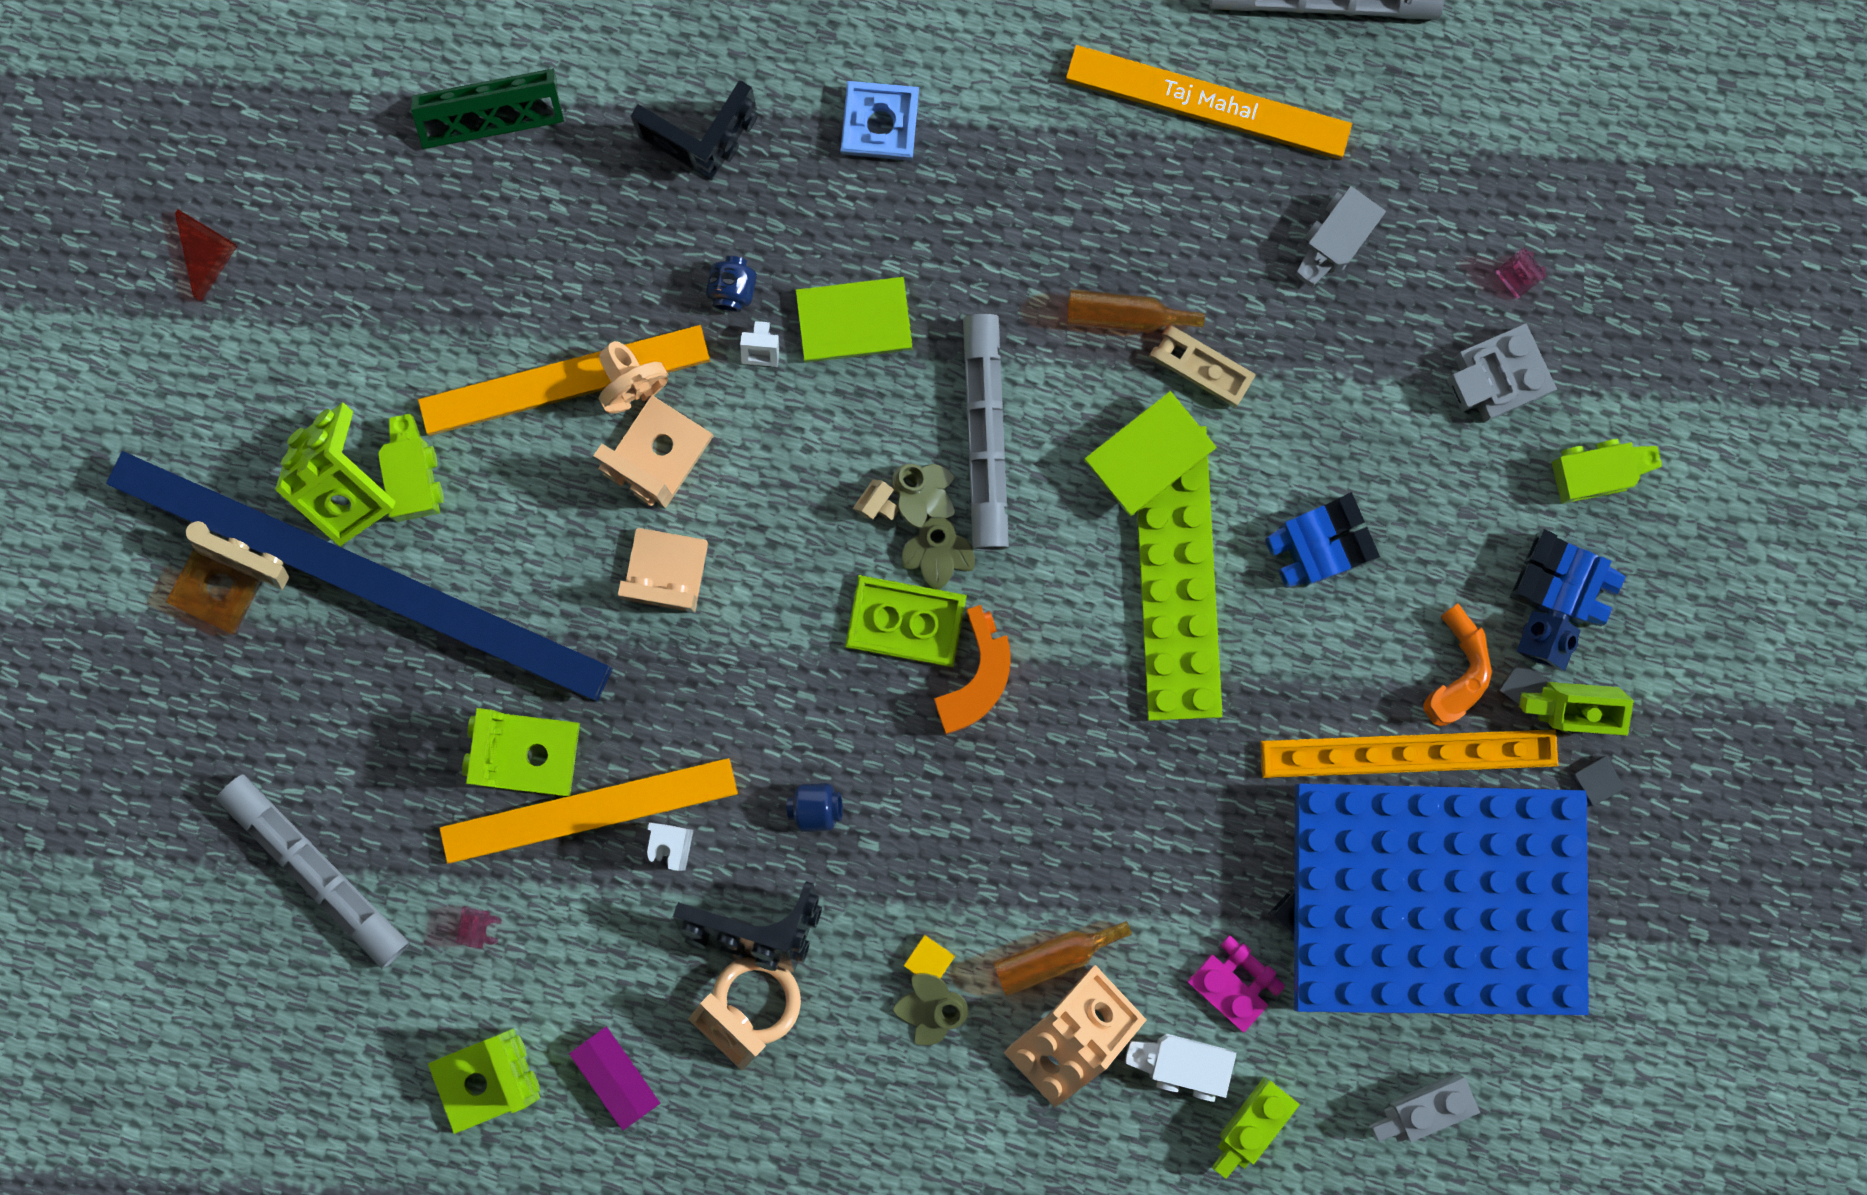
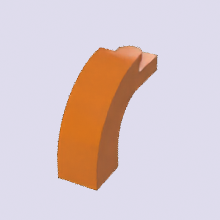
[934,605,1011,735]

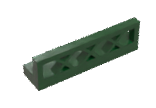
[411,68,564,149]

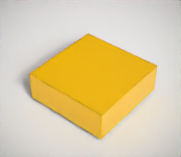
[904,935,955,978]

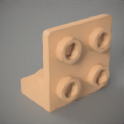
[618,528,708,613]

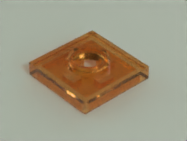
[166,548,262,635]

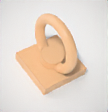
[688,957,801,1070]

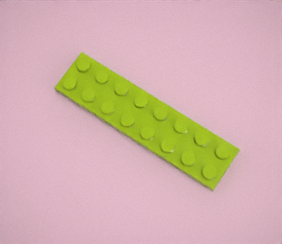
[1137,426,1223,721]

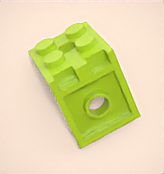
[275,402,395,547]
[462,708,580,796]
[427,1028,540,1134]

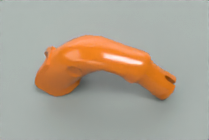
[1423,603,1492,726]

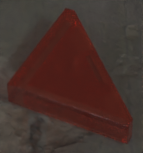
[175,209,237,302]

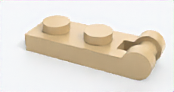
[1149,325,1256,408]
[186,521,289,590]

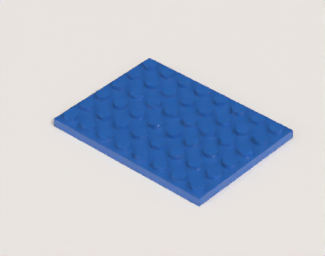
[1294,783,1589,1015]

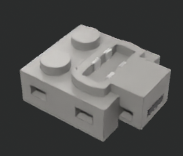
[1447,323,1557,423]

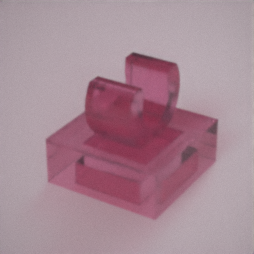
[1495,247,1547,299]
[456,905,502,949]

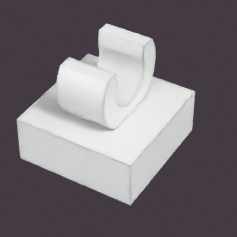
[740,321,779,367]

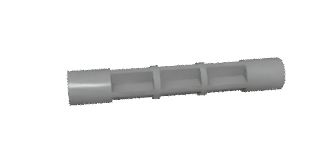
[1209,0,1444,20]
[963,314,1009,551]
[216,775,410,969]

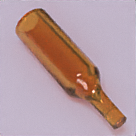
[1066,289,1205,333]
[993,921,1132,996]

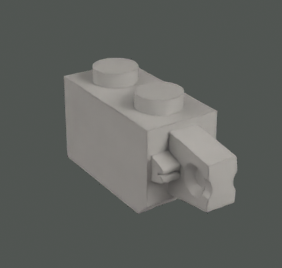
[1295,186,1386,288]
[1369,1073,1480,1142]

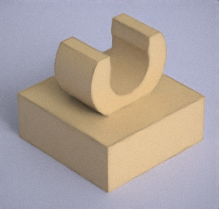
[852,479,899,520]

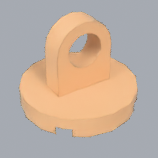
[598,341,669,414]

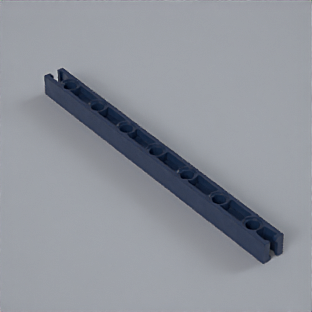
[106,451,613,702]

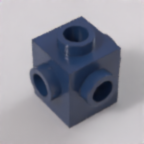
[1516,609,1581,671]

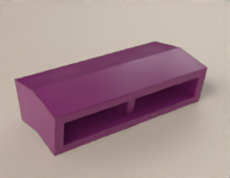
[569,1026,661,1131]

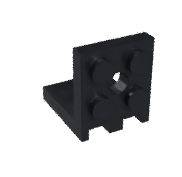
[630,80,758,180]

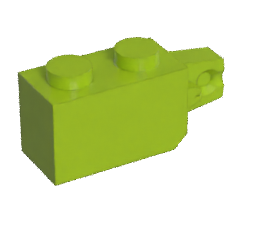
[378,414,444,522]
[1551,439,1662,504]
[1519,682,1634,736]
[1212,1077,1300,1179]

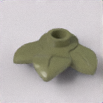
[891,464,955,529]
[902,517,975,590]
[893,973,968,1045]

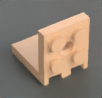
[593,395,714,508]
[1004,965,1147,1108]

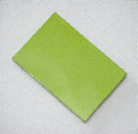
[796,277,913,363]
[1084,391,1217,517]
[845,575,967,668]

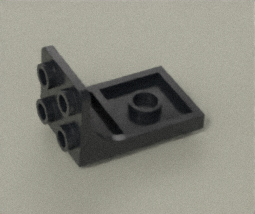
[673,881,822,972]

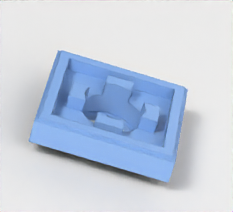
[840,81,919,161]

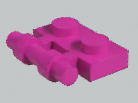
[1187,935,1285,1033]

